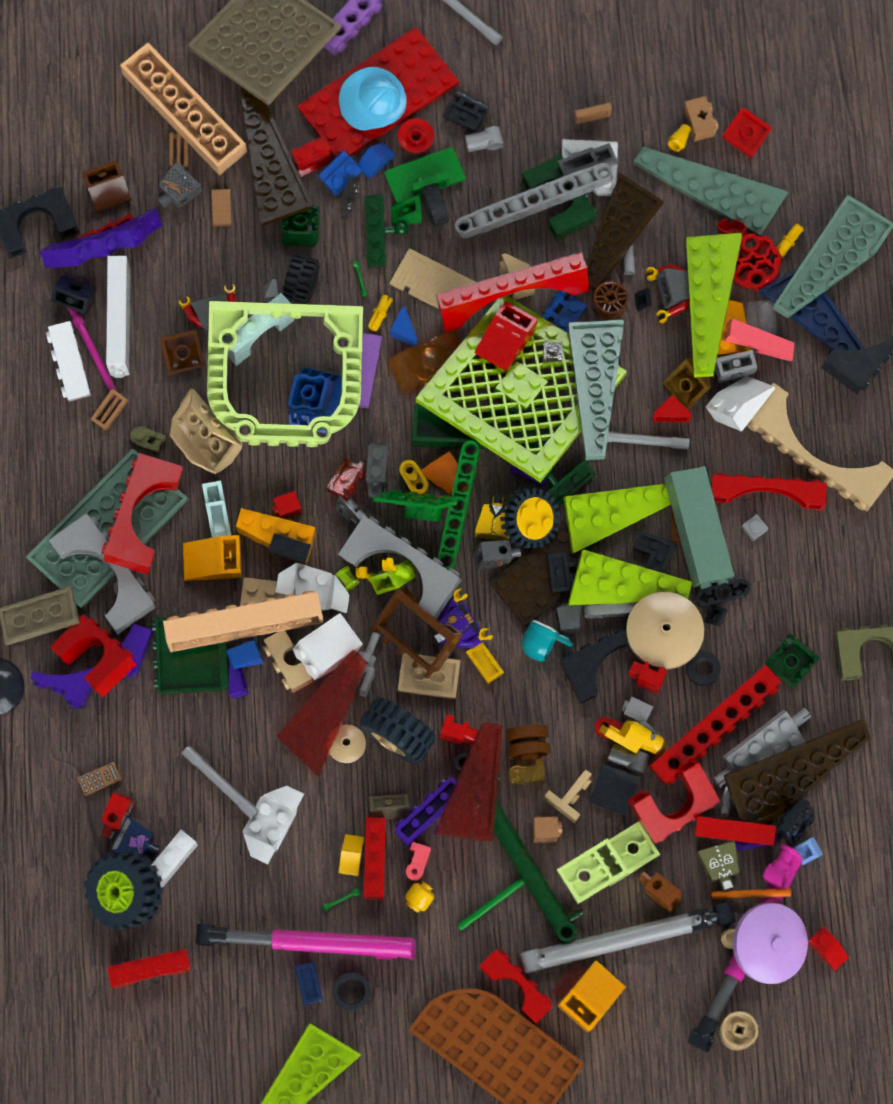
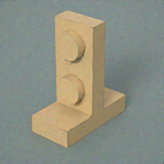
[544,769,592,823]

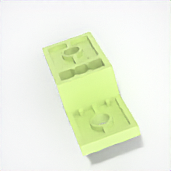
[557,822,660,904]

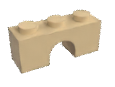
[263,630,313,693]

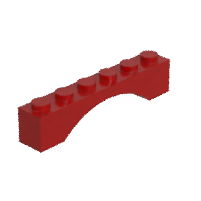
[710,473,827,510]

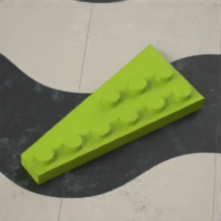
[563,484,671,554]
[567,550,692,606]
[261,1024,361,1104]

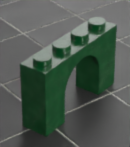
[521,154,598,241]

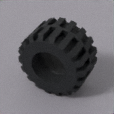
[283,254,320,304]

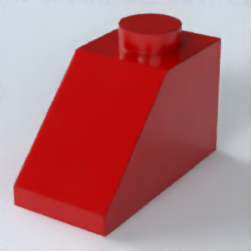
[808,926,849,971]

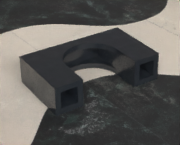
[0,187,79,259]

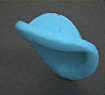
[339,67,407,130]

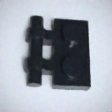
[443,91,490,133]

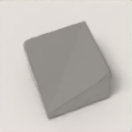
[263,279,278,303]

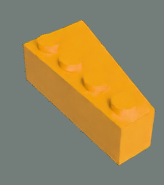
[236,508,316,566]

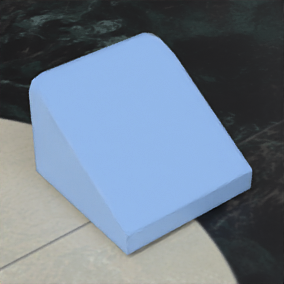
[793,838,823,865]

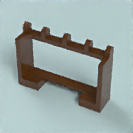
[370,587,463,679]

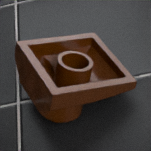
[159,329,205,375]

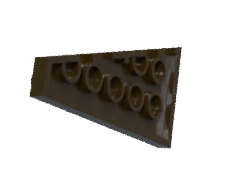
[586,172,664,290]

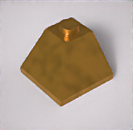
[662,357,711,410]

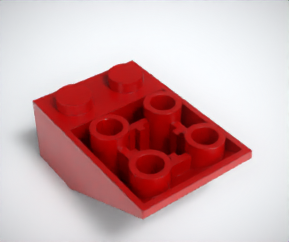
[474,301,538,372]

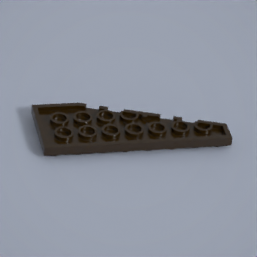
[489,523,596,627]

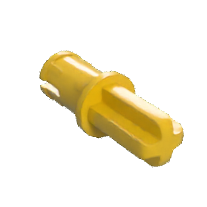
[776,224,803,258]
[368,295,393,331]

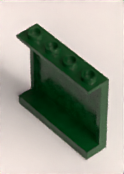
[152,615,229,695]

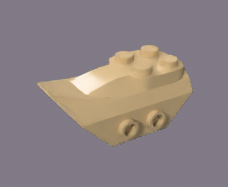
[169,388,243,474]

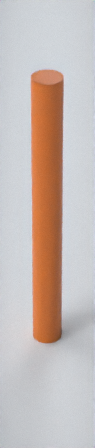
[712,888,791,899]

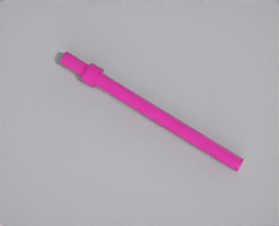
[67,308,122,404]

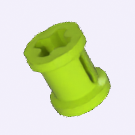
[335,566,360,591]

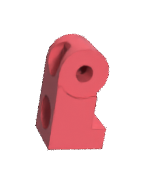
[406,842,431,882]

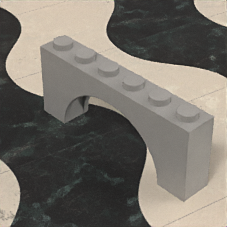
[49,513,156,635]
[338,516,462,619]

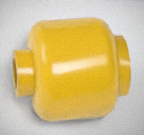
[405,882,434,912]

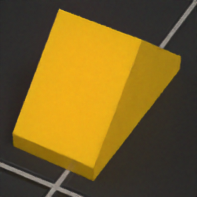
[339,834,365,876]

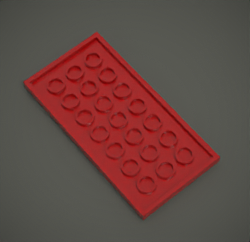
[297,27,459,158]

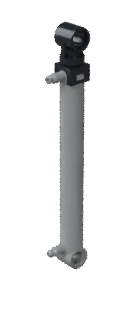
[520,902,736,974]

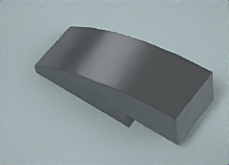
[558,143,617,176]

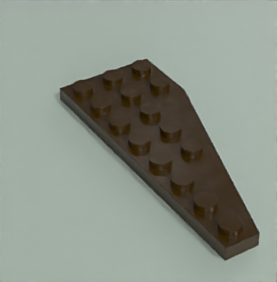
[723,719,870,824]

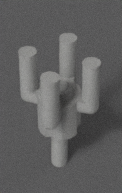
[341,632,380,697]

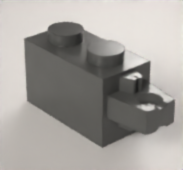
[366,444,388,499]

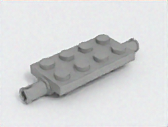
[713,708,811,788]

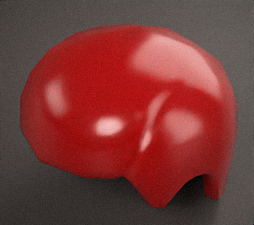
[717,218,747,238]

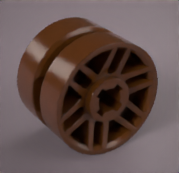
[592,281,628,321]

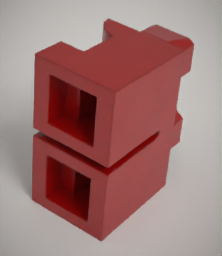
[628,661,667,695]
[439,714,478,746]

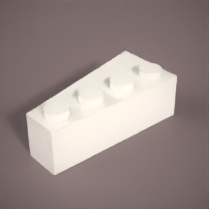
[46,321,91,401]

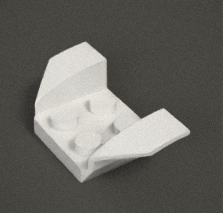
[275,563,350,613]
[243,786,304,865]

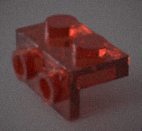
[326,459,366,500]

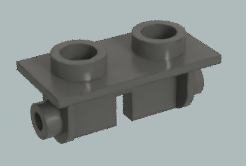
[334,495,369,530]

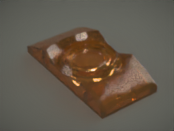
[387,330,462,394]

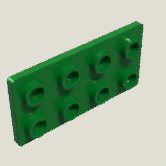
[384,147,466,204]
[373,490,458,522]

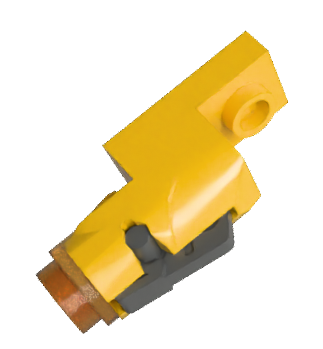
[599,720,669,756]

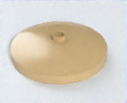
[626,592,704,669]

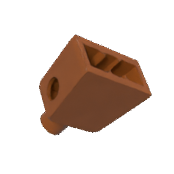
[638,871,683,914]

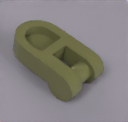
[130,426,166,454]

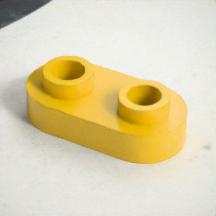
[399,460,429,496]

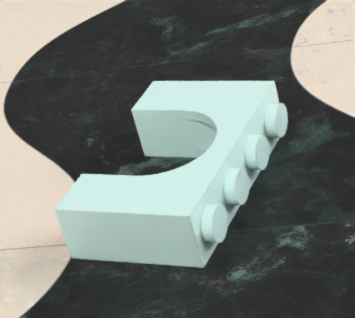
[222,293,294,366]

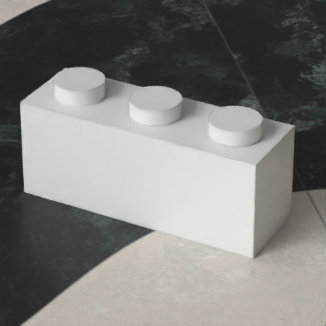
[152,830,198,887]

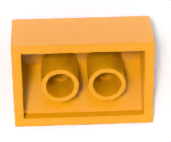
[717,300,751,358]

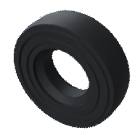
[686,651,721,686]

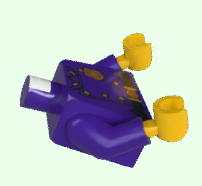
[434,588,493,649]

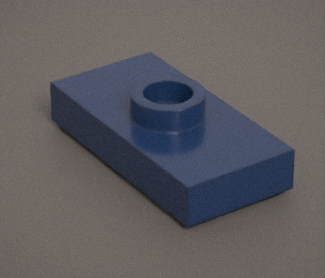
[294,961,324,1006]

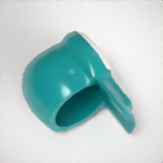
[521,620,573,662]

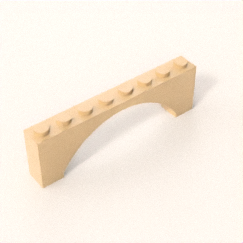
[747,383,893,512]

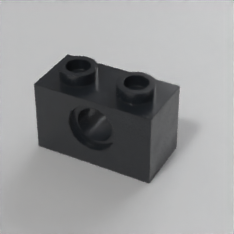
[51,275,97,315]

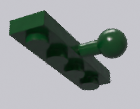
[365,194,409,268]
[545,460,596,507]

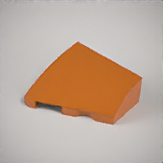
[421,451,468,495]

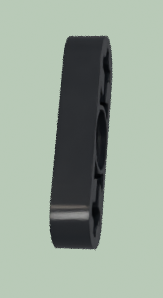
[696,579,750,608]

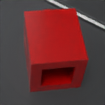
[271,491,302,519]

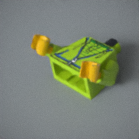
[356,558,417,595]

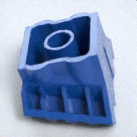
[287,366,342,434]

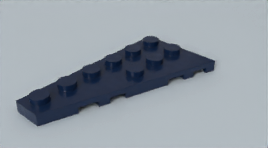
[759,268,865,350]

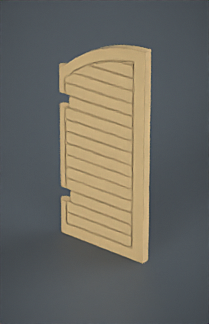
[389,249,476,309]

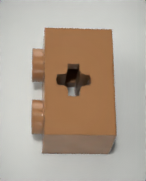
[683,96,718,142]
[532,817,562,843]

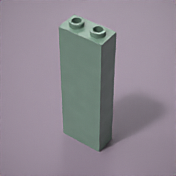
[664,466,734,589]

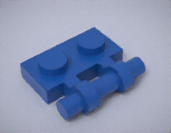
[541,290,587,334]

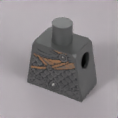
[156,162,202,209]
[474,540,521,571]

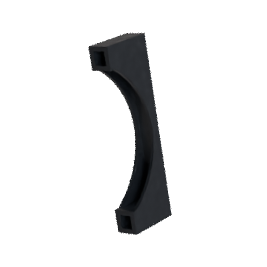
[821,335,893,394]

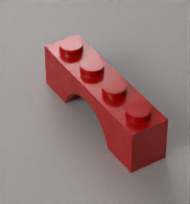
[364,817,386,900]
[107,949,192,989]
[479,949,553,1025]

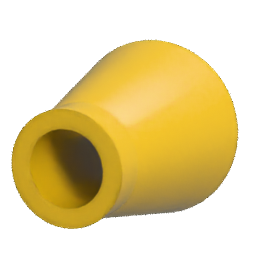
[668,124,691,152]

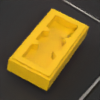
[466,642,504,684]

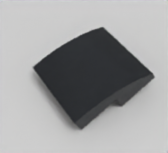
[589,763,640,816]

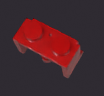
[291,136,333,177]

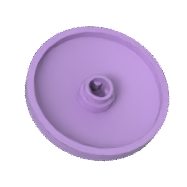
[733,903,808,984]

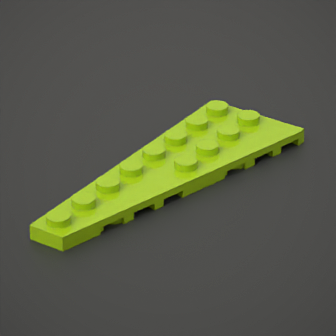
[686,233,742,378]

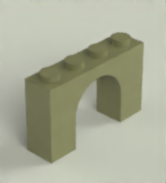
[834,624,893,681]

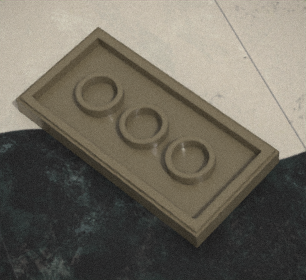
[0,586,80,645]

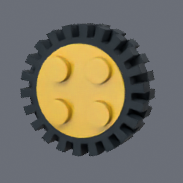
[500,488,560,548]

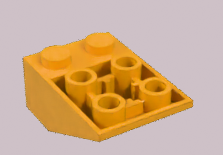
[183,535,242,581]
[557,960,626,1032]

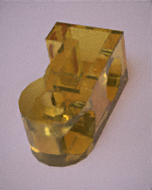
[509,759,546,785]

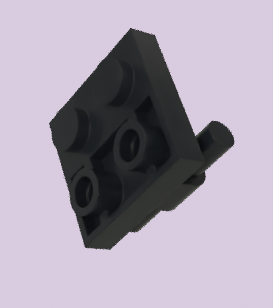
[775,798,815,846]

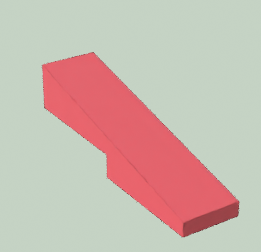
[724,318,795,361]

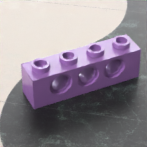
[324,0,382,56]

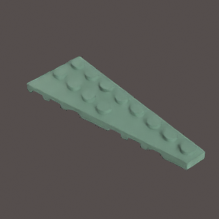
[633,147,788,236]
[568,320,624,460]

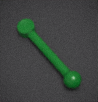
[353,261,368,297]
[322,889,360,911]

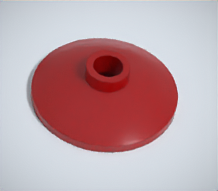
[398,119,435,154]

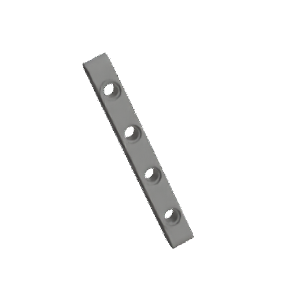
[455,163,613,239]

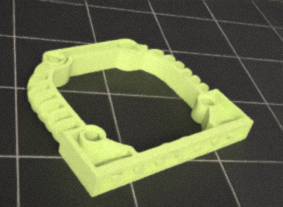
[207,301,363,447]

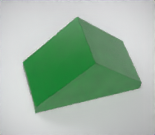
[391,195,422,225]

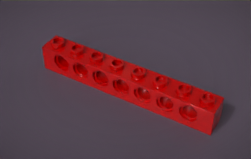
[649,665,781,786]

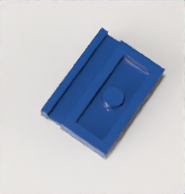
[317,150,362,196]

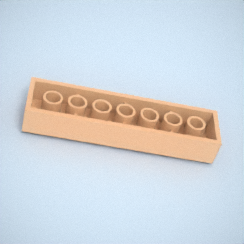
[120,43,247,176]
[163,590,323,652]

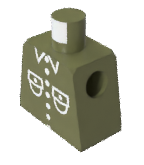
[697,841,739,891]

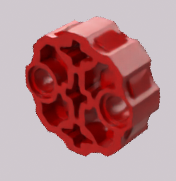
[733,234,782,291]

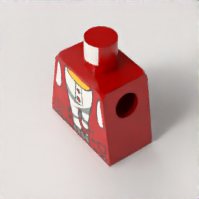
[100,793,137,839]

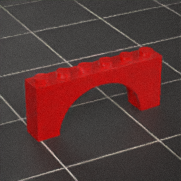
[101,453,183,575]

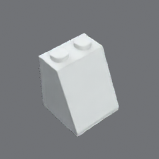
[293,613,363,680]

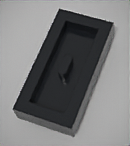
[268,533,311,564]

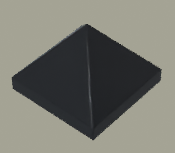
[634,288,652,312]
[704,606,728,626]

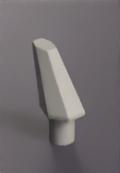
[719,786,731,818]

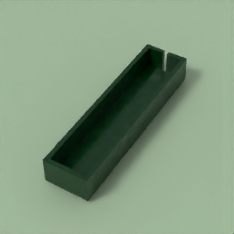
[413,404,566,450]

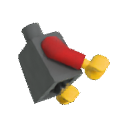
[646,264,690,323]
[179,285,236,330]

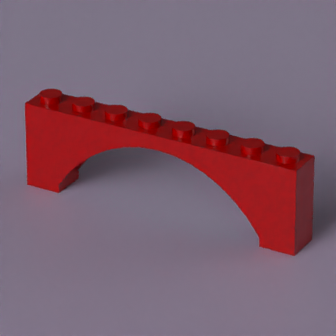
[436,252,589,333]

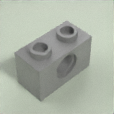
[715,350,757,383]

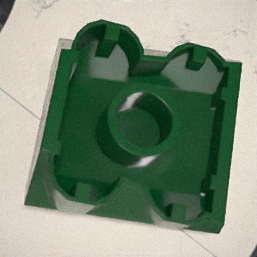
[281,206,320,248]
[764,633,820,688]

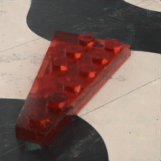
[277,650,368,776]
[434,722,503,843]

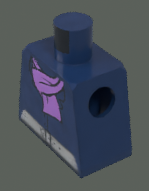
[110,816,161,858]

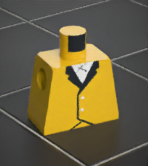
[475,495,510,541]

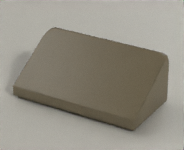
[369,793,410,820]

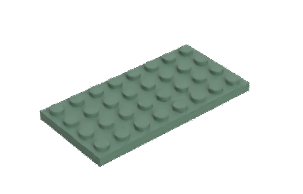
[26,449,188,609]

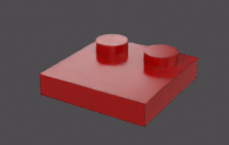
[721,107,772,158]

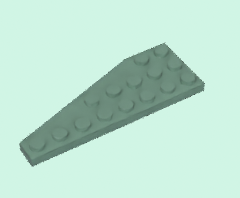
[772,195,893,318]

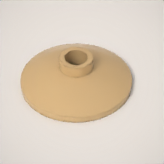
[327,724,366,763]

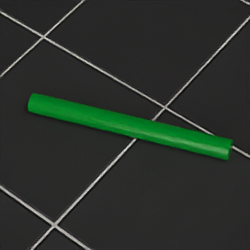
[457,878,524,931]

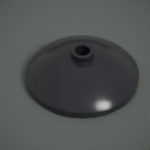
[0,659,25,715]

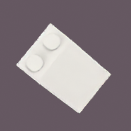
[706,376,775,431]

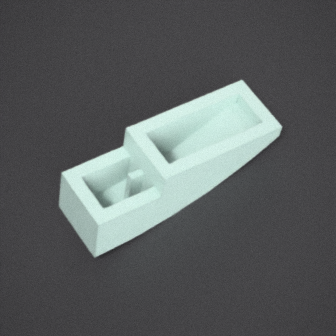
[202,480,231,538]

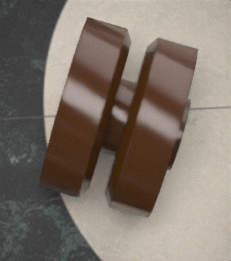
[506,724,551,760]

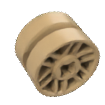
[719,1012,758,1050]

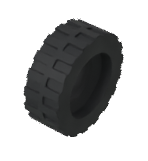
[421,184,449,228]

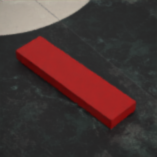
[695,816,776,846]

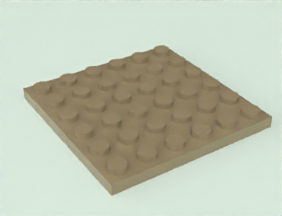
[187,0,341,105]

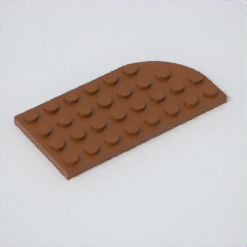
[408,989,584,1104]

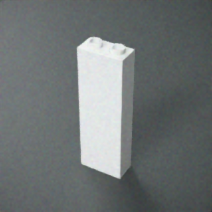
[106,256,130,378]

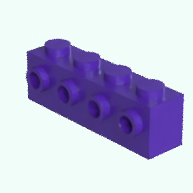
[394,776,465,847]

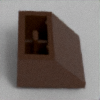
[82,160,132,213]

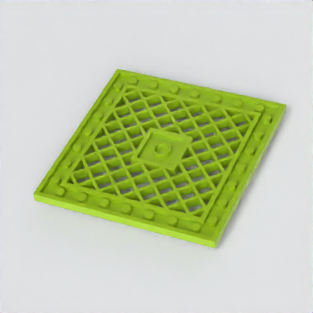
[416,295,627,483]

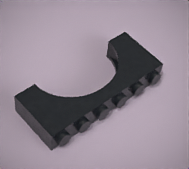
[560,626,670,704]

